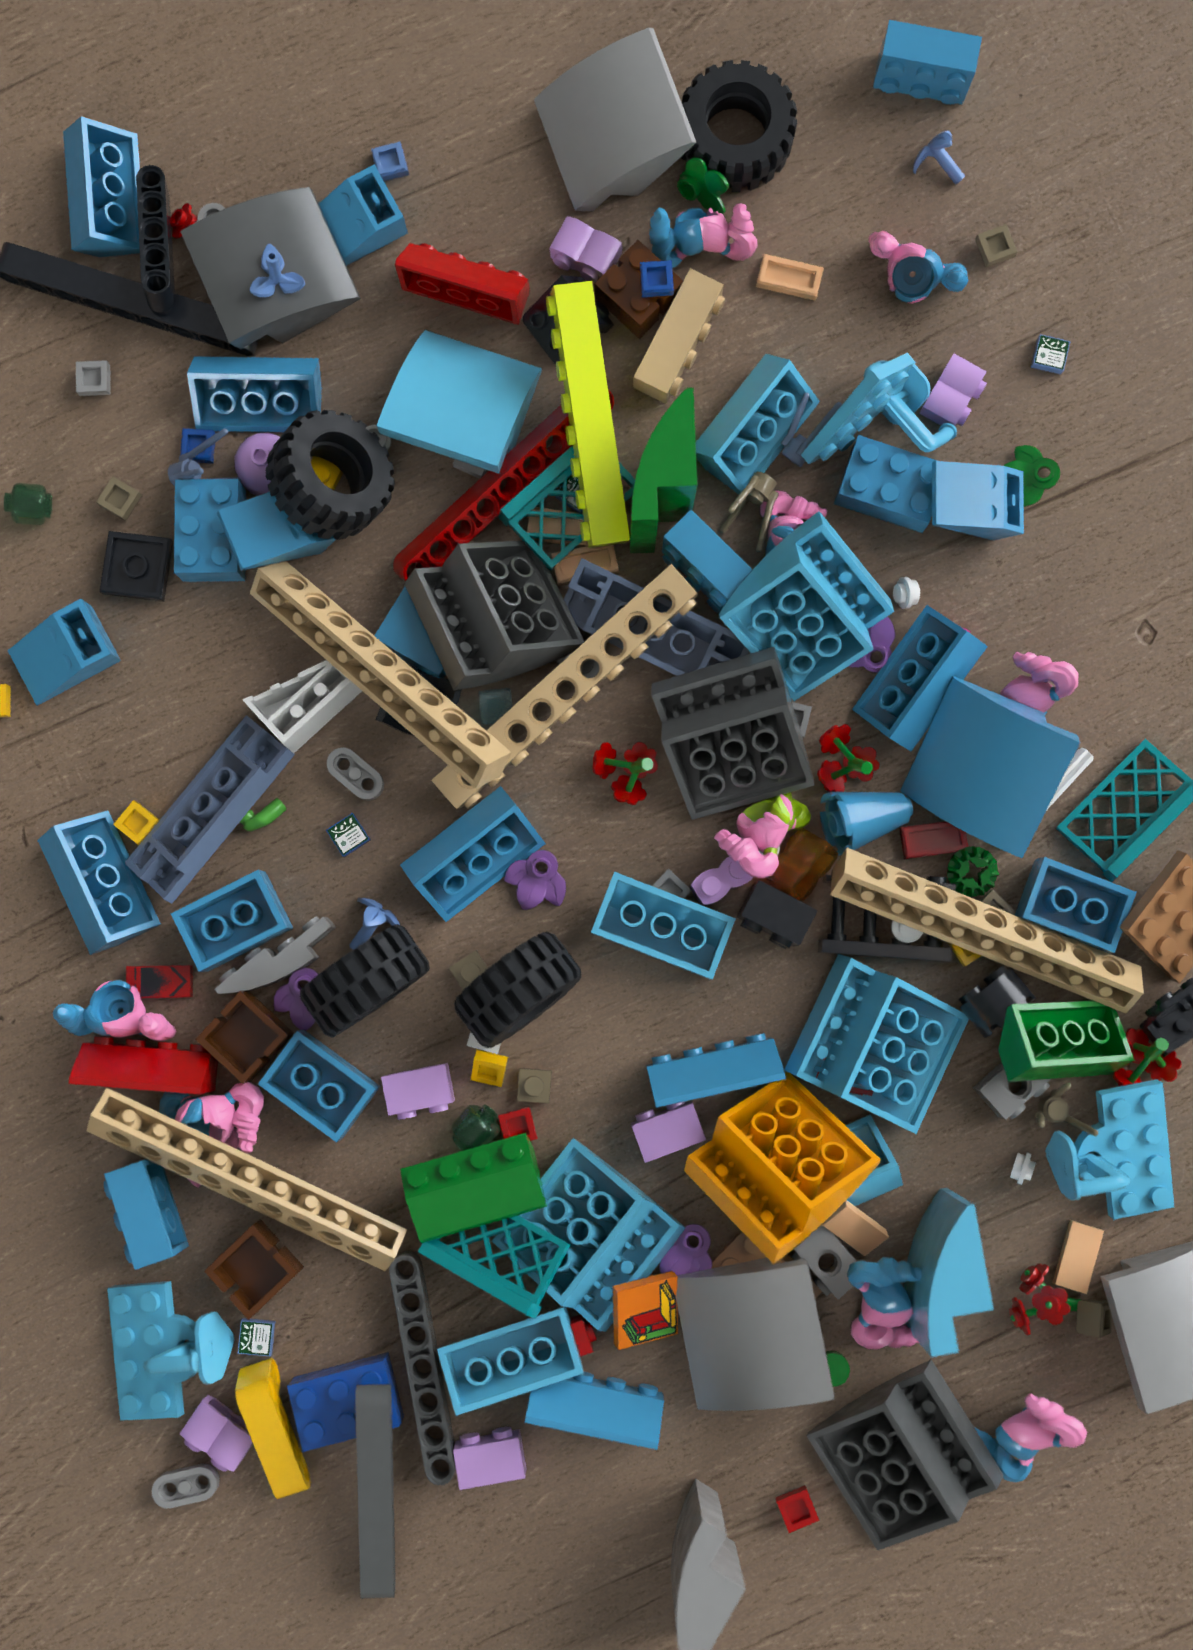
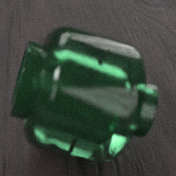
[4,483,52,525]
[452,1104,500,1151]

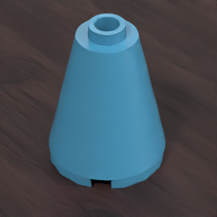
[820,792,913,855]

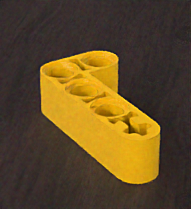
[235,1358,311,1499]

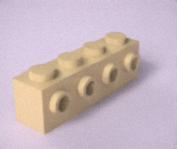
[633,268,726,404]

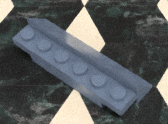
[564,558,750,676]
[125,715,295,904]

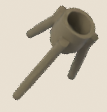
[720,471,779,553]
[1034,1083,1099,1136]

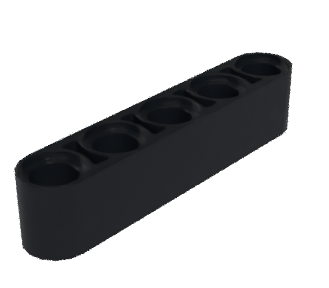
[136,165,175,313]

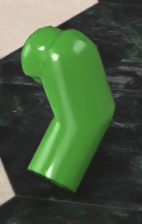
[240,798,287,832]

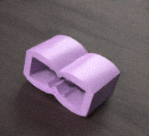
[550,216,622,284]
[919,354,987,426]
[690,856,753,906]
[180,1395,253,1472]

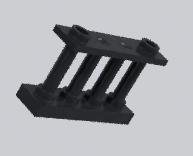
[818,869,956,962]

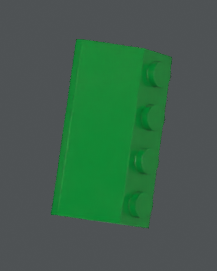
[998,1001,1135,1082]
[400,1133,547,1243]

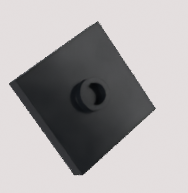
[99,531,173,602]

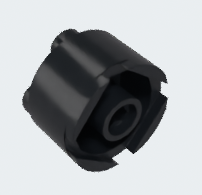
[958,965,1036,1038]

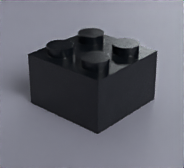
[736,880,818,949]

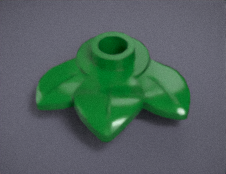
[677,158,729,214]
[1003,445,1060,507]

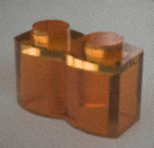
[765,828,838,902]

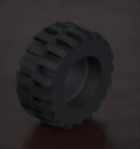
[681,60,797,192]
[265,410,395,540]
[300,924,429,1037]
[454,932,582,1048]

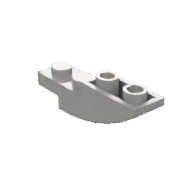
[215,916,336,994]

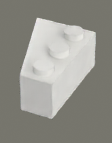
[243,660,362,753]

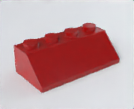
[395,243,530,325]
[68,1036,218,1095]

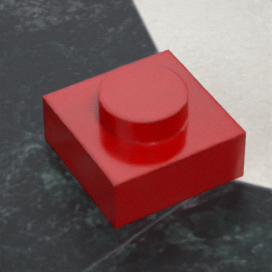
[498,1106,538,1141]
[570,1315,597,1356]
[775,1485,819,1533]

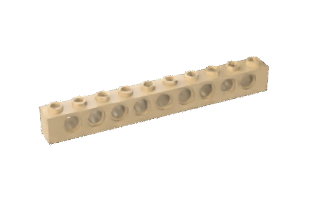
[250,561,512,789]
[431,564,698,809]
[830,848,1144,1013]
[86,1088,407,1271]

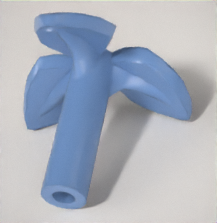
[913,131,965,185]
[250,244,305,297]
[349,898,400,950]

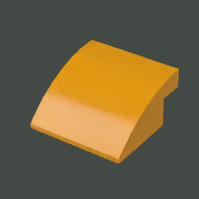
[684,1072,881,1264]

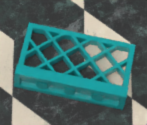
[498,445,635,571]
[1056,738,1193,882]
[418,1215,570,1319]

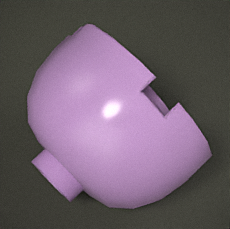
[235,433,280,496]

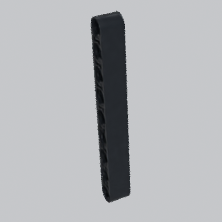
[0,242,260,357]

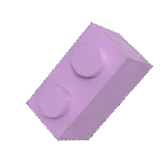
[381,1063,455,1120]
[631,1101,706,1163]
[453,1427,527,1490]

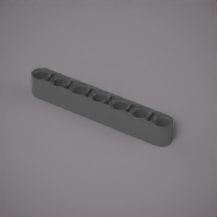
[389,1250,456,1485]
[355,1384,395,1599]

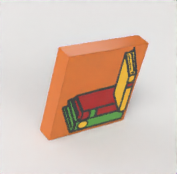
[613,1271,678,1350]

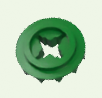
[947,846,999,898]

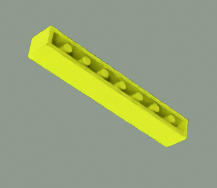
[546,281,630,548]

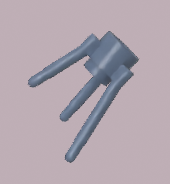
[781,393,842,468]
[168,428,241,486]

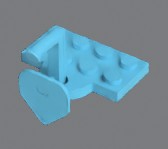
[801,353,957,464]
[1045,1079,1174,1220]
[107,1281,234,1421]

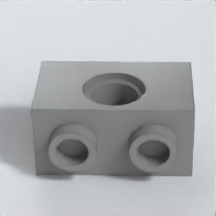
[973,1062,1051,1120]
[792,1224,856,1300]

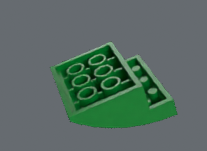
[630,388,697,554]

